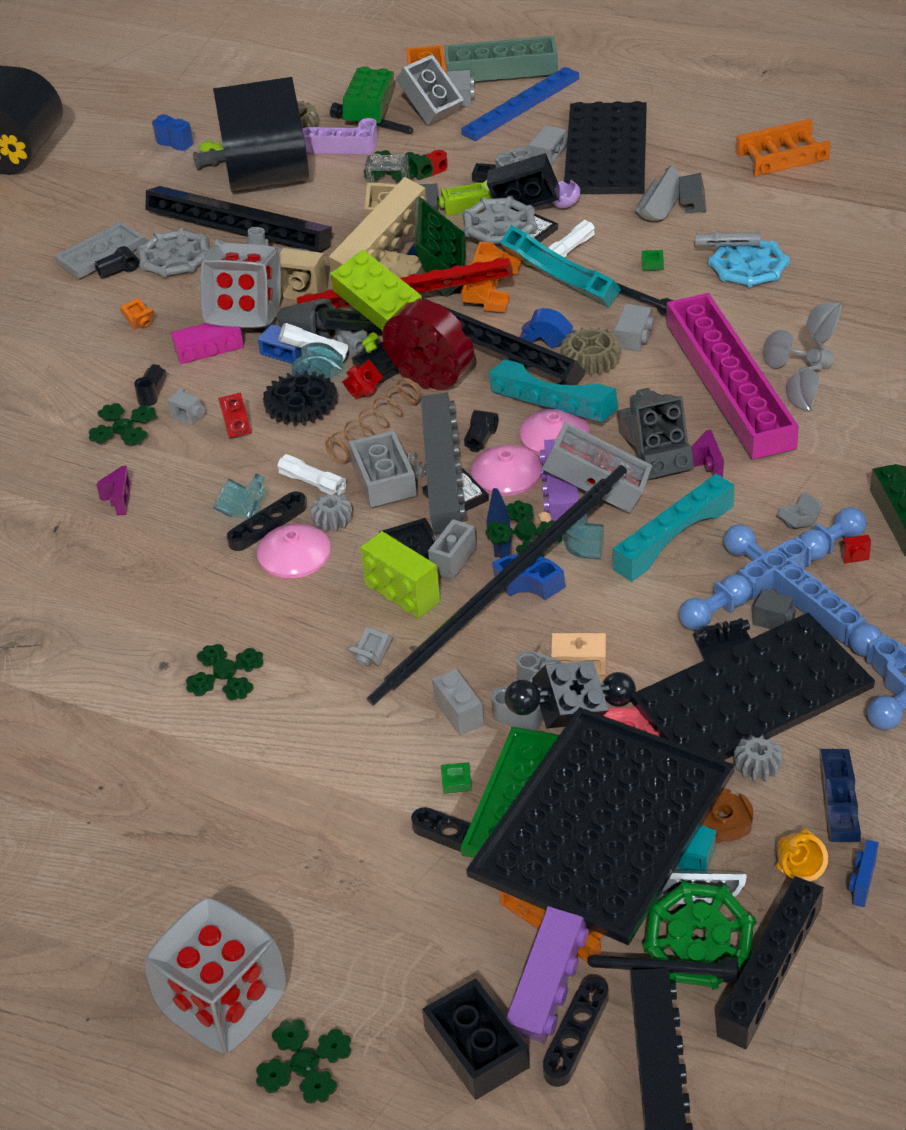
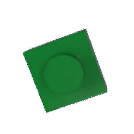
[642,250,664,271]
[441,762,472,794]

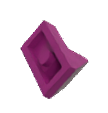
[691,430,724,477]
[96,465,131,516]

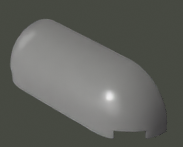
[635,165,680,221]
[655,870,747,904]

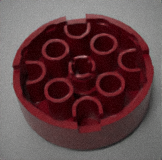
[382,299,474,390]

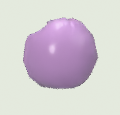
[552,180,580,209]

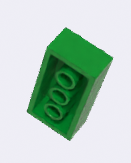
[343,66,394,124]

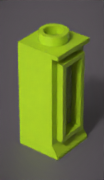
[438,180,493,216]

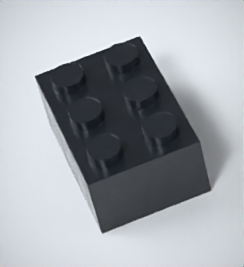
[487,153,560,212]
[422,978,530,1100]

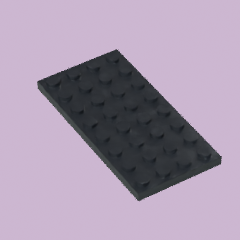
[564,101,647,194]
[631,612,875,761]

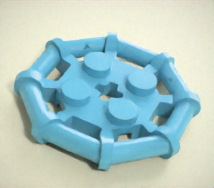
[708,240,790,288]

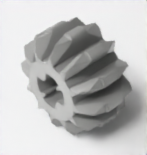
[310,492,352,532]
[734,734,783,782]

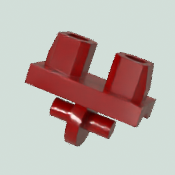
[218,392,252,439]

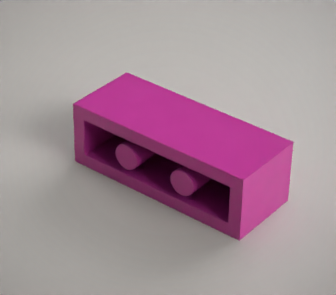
[171,323,244,365]

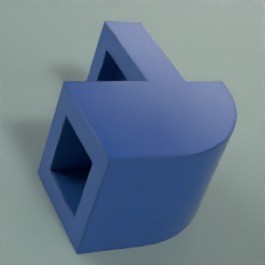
[520,308,573,349]

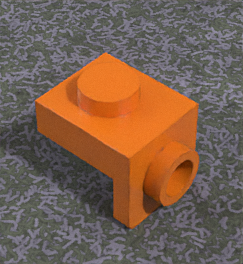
[120,298,154,330]

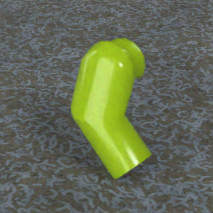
[362,333,379,353]

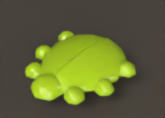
[199,140,223,152]

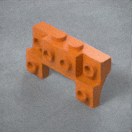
[462,242,522,313]

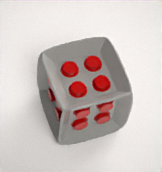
[200,243,281,328]
[144,898,286,1053]

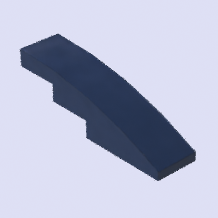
[486,488,512,558]
[820,749,861,842]

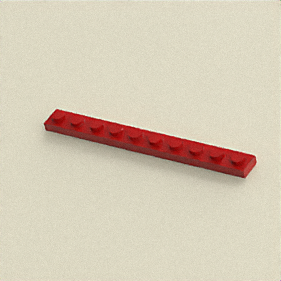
[297,258,513,308]

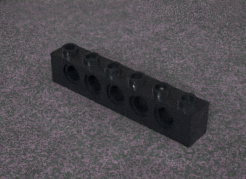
[717,876,824,1050]

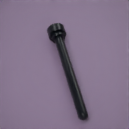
[330,102,413,134]
[616,283,674,317]
[587,955,739,984]

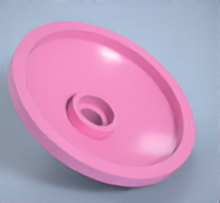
[519,408,590,456]
[471,444,542,496]
[257,523,331,578]

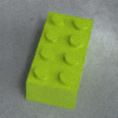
[330,249,422,331]

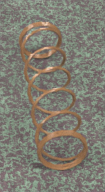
[325,378,421,464]

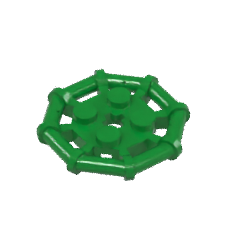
[642,880,756,990]

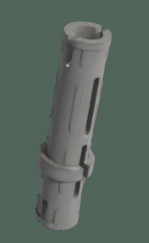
[695,231,760,248]

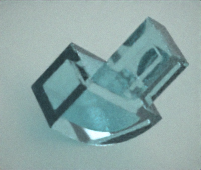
[292,342,343,379]
[213,473,264,519]
[564,513,604,560]

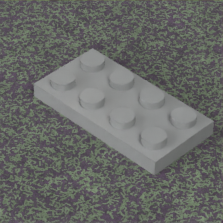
[54,221,146,279]

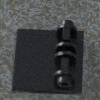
[693,618,751,660]

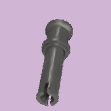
[193,148,225,170]

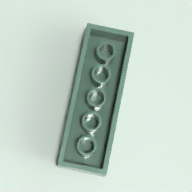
[444,36,558,83]

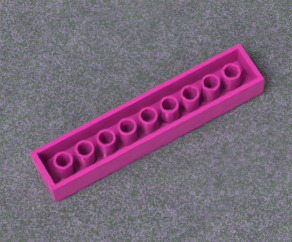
[666,293,799,460]

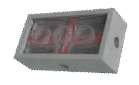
[542,422,652,513]

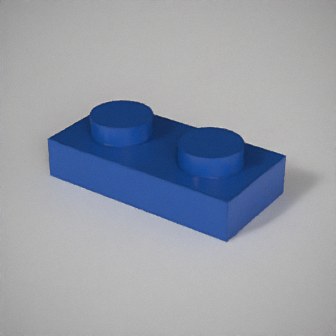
[849,840,879,907]

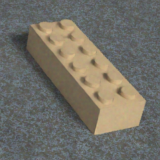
[329,177,426,284]

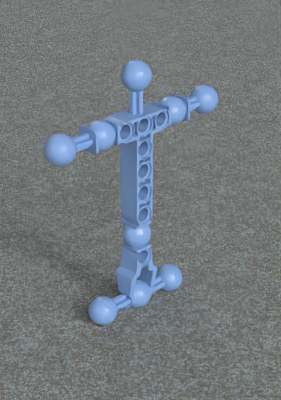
[678,507,906,731]

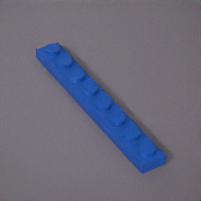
[461,67,579,141]

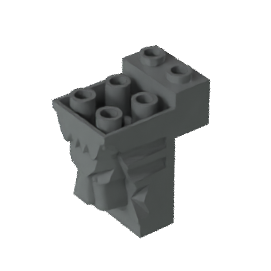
[616,388,694,479]

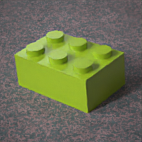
[360,531,440,618]

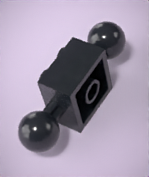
[504,661,636,729]

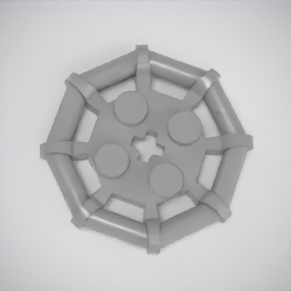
[462,196,538,244]
[136,228,209,278]

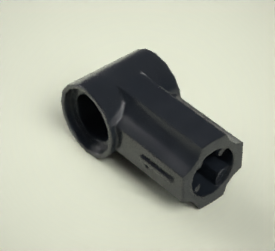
[94,246,139,279]
[134,364,166,406]
[464,410,499,452]

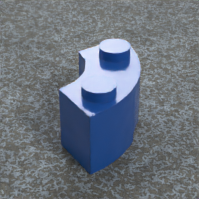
[492,554,566,600]

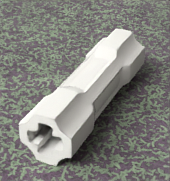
[548,220,595,257]
[278,323,348,362]
[277,454,347,496]

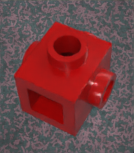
[342,360,383,399]

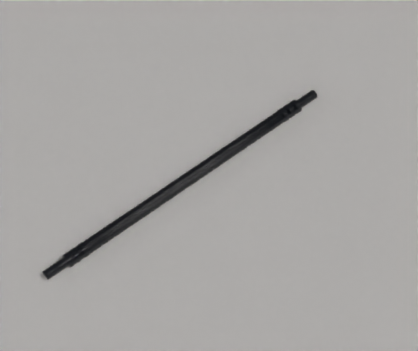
[366,465,627,706]

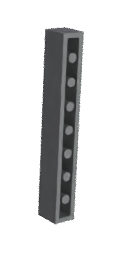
[421,392,467,534]

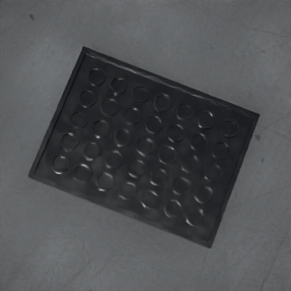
[466,707,734,946]

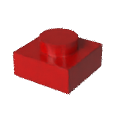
[841,535,871,564]

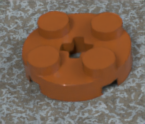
[702,788,754,844]

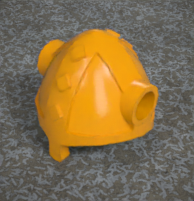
[775,827,828,881]

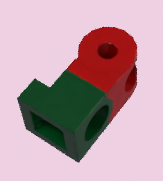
[409,150,448,180]

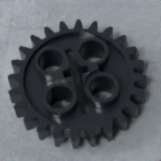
[263,370,337,426]

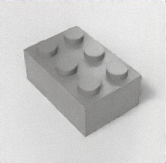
[396,54,464,126]
[349,430,417,508]

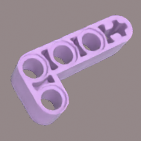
[303,118,378,154]

